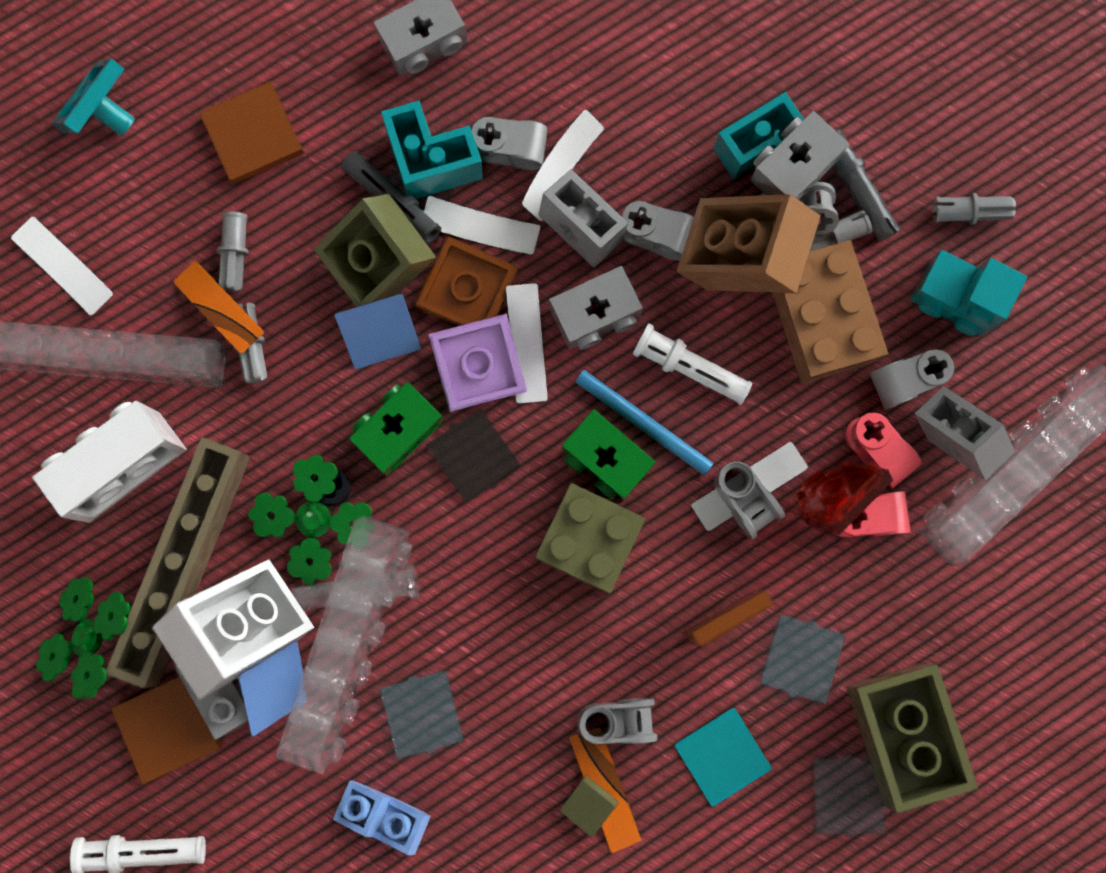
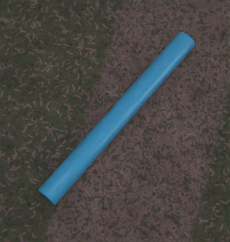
[575,370,714,476]

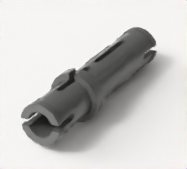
[833,129,901,243]
[341,151,441,245]

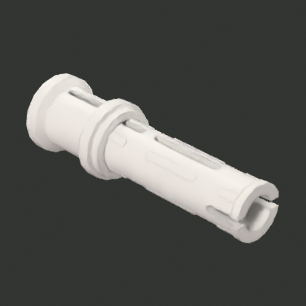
[632,323,753,405]
[70,835,206,873]

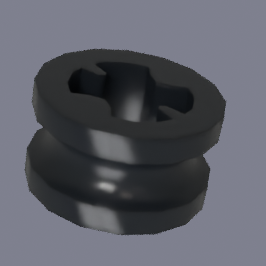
[315,470,351,505]

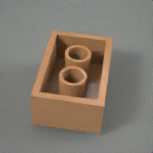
[676,194,821,293]
[772,240,889,385]

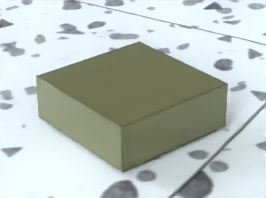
[560,776,619,838]

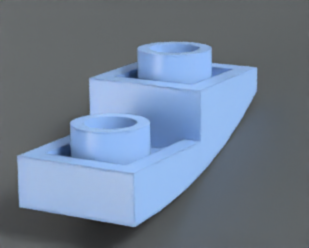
[333,780,431,855]

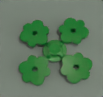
[248,454,377,585]
[36,577,130,699]

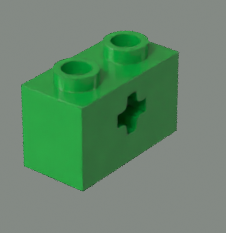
[349,381,445,477]
[561,409,656,502]

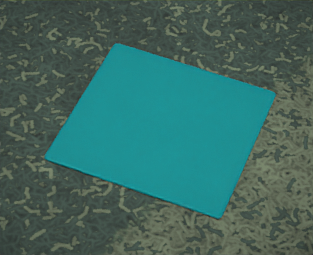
[675,708,772,807]

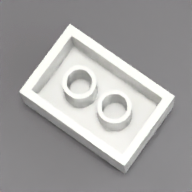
[32,400,187,523]
[152,559,314,700]

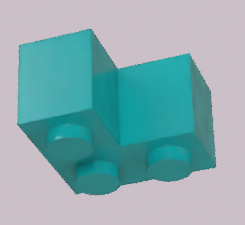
[713,92,804,180]
[381,100,483,199]
[910,249,1028,336]

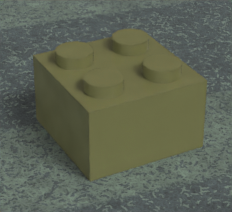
[314,194,436,307]
[535,483,646,594]

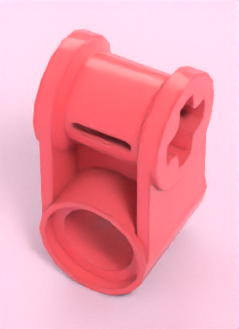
[845,413,922,491]
[827,492,911,538]

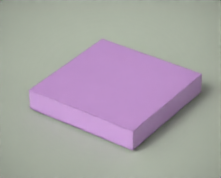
[429,314,527,412]

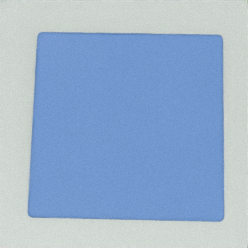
[335,294,421,369]
[239,641,309,736]

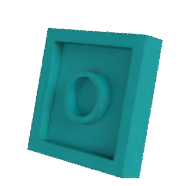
[51,58,135,136]

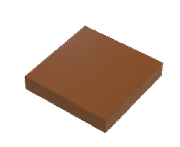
[199,81,304,185]
[414,236,519,327]
[684,590,773,646]
[111,677,222,785]

